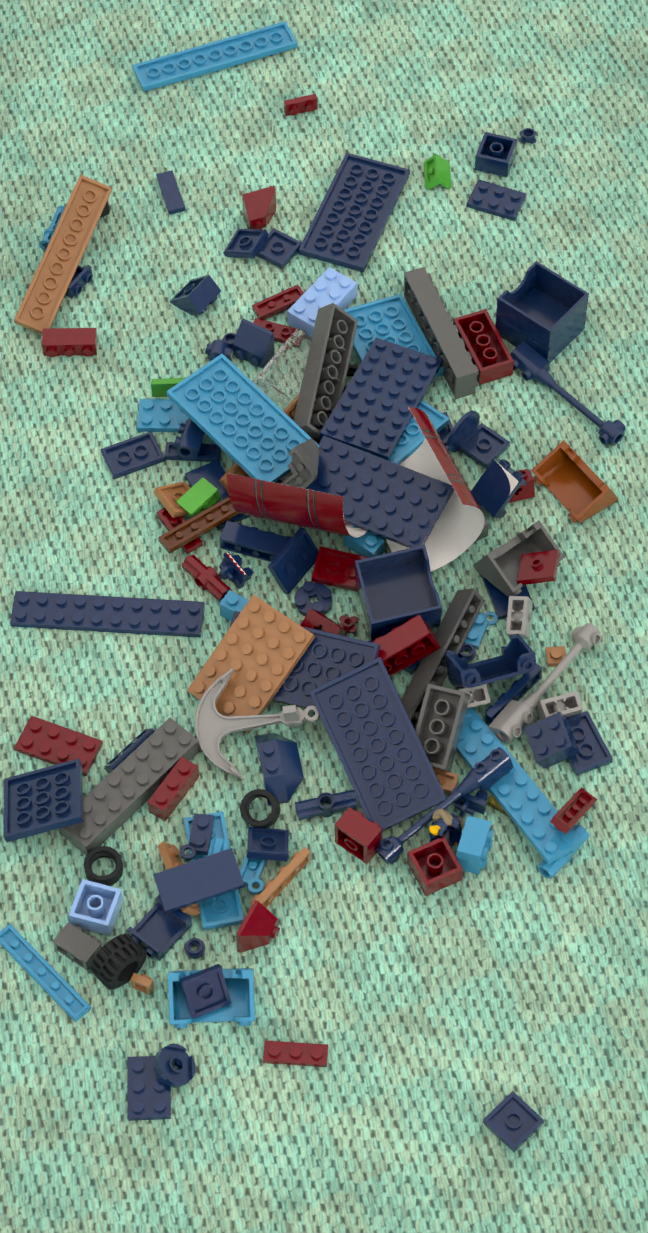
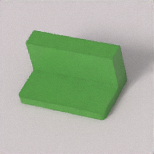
[424,154,451,190]
[151,377,187,397]
[177,478,221,519]

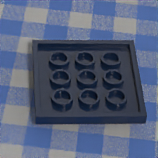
[3,758,84,843]

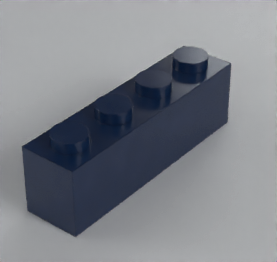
[219,521,292,562]

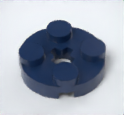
[294,581,333,617]
[154,1044,196,1088]

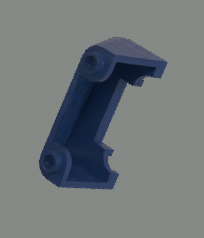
[445,634,536,688]

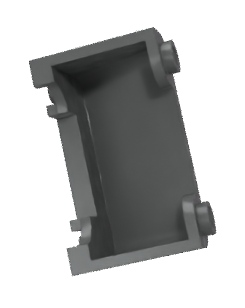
[276,438,320,489]
[473,520,565,596]

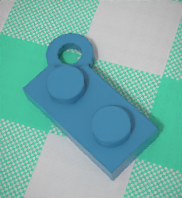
[464,611,498,650]
[240,854,267,894]

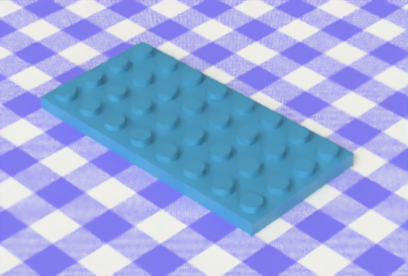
[166,354,320,483]

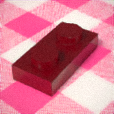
[284,94,318,116]

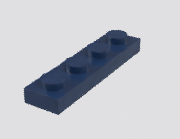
[485,663,542,726]

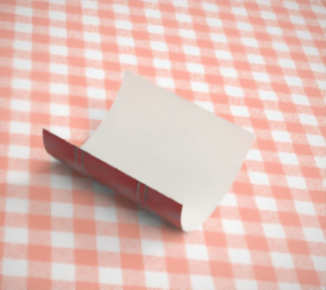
[386,407,485,571]
[227,471,367,538]

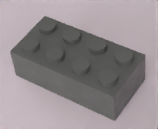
[415,683,470,772]

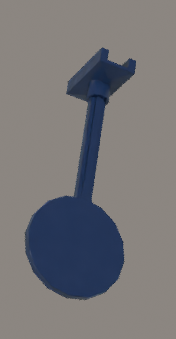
[445,410,480,453]

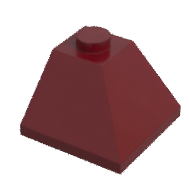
[242,185,277,230]
[236,900,280,953]

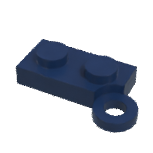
[180,813,215,860]

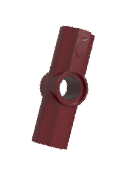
[182,555,232,602]

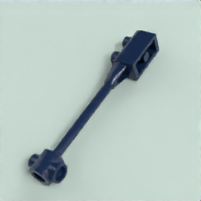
[173,340,232,461]
[510,341,626,446]
[375,747,514,864]

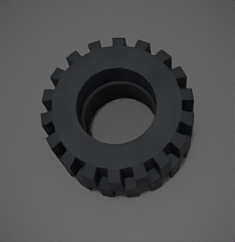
[90,933,147,990]

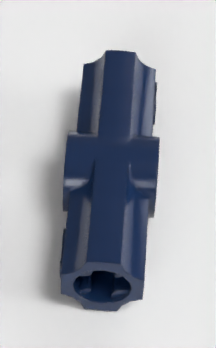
[295,790,358,820]

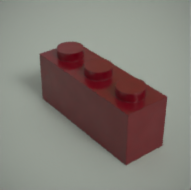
[42,328,98,357]
[147,757,199,822]

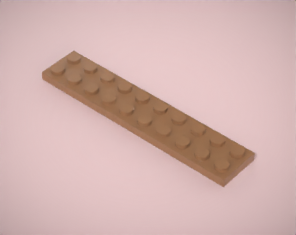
[14,174,112,335]

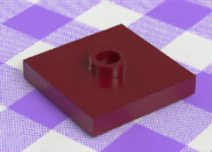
[517,549,560,585]

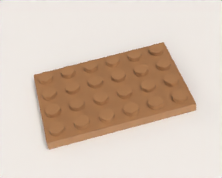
[187,594,316,733]

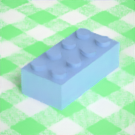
[287,267,358,338]

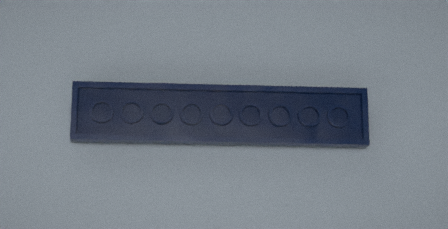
[10,591,205,638]

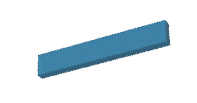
[0,924,91,1022]

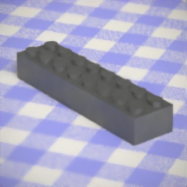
[404,267,479,399]
[294,303,358,444]
[59,718,200,855]

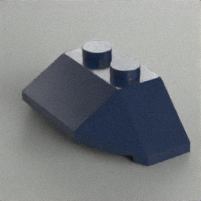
[254,733,304,806]

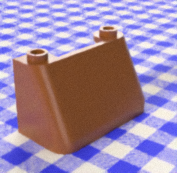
[531,440,618,523]

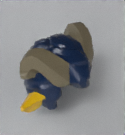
[429,809,464,846]

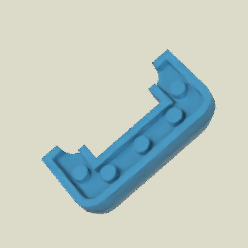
[168,968,255,1028]

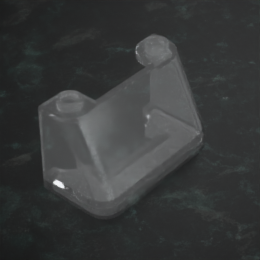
[252,327,312,407]

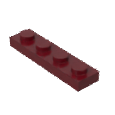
[550,787,597,834]

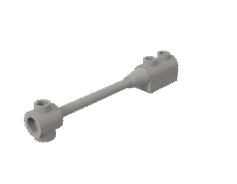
[488,623,601,743]

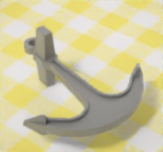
[195,668,320,780]

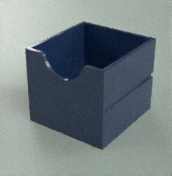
[495,261,589,364]
[355,545,442,641]

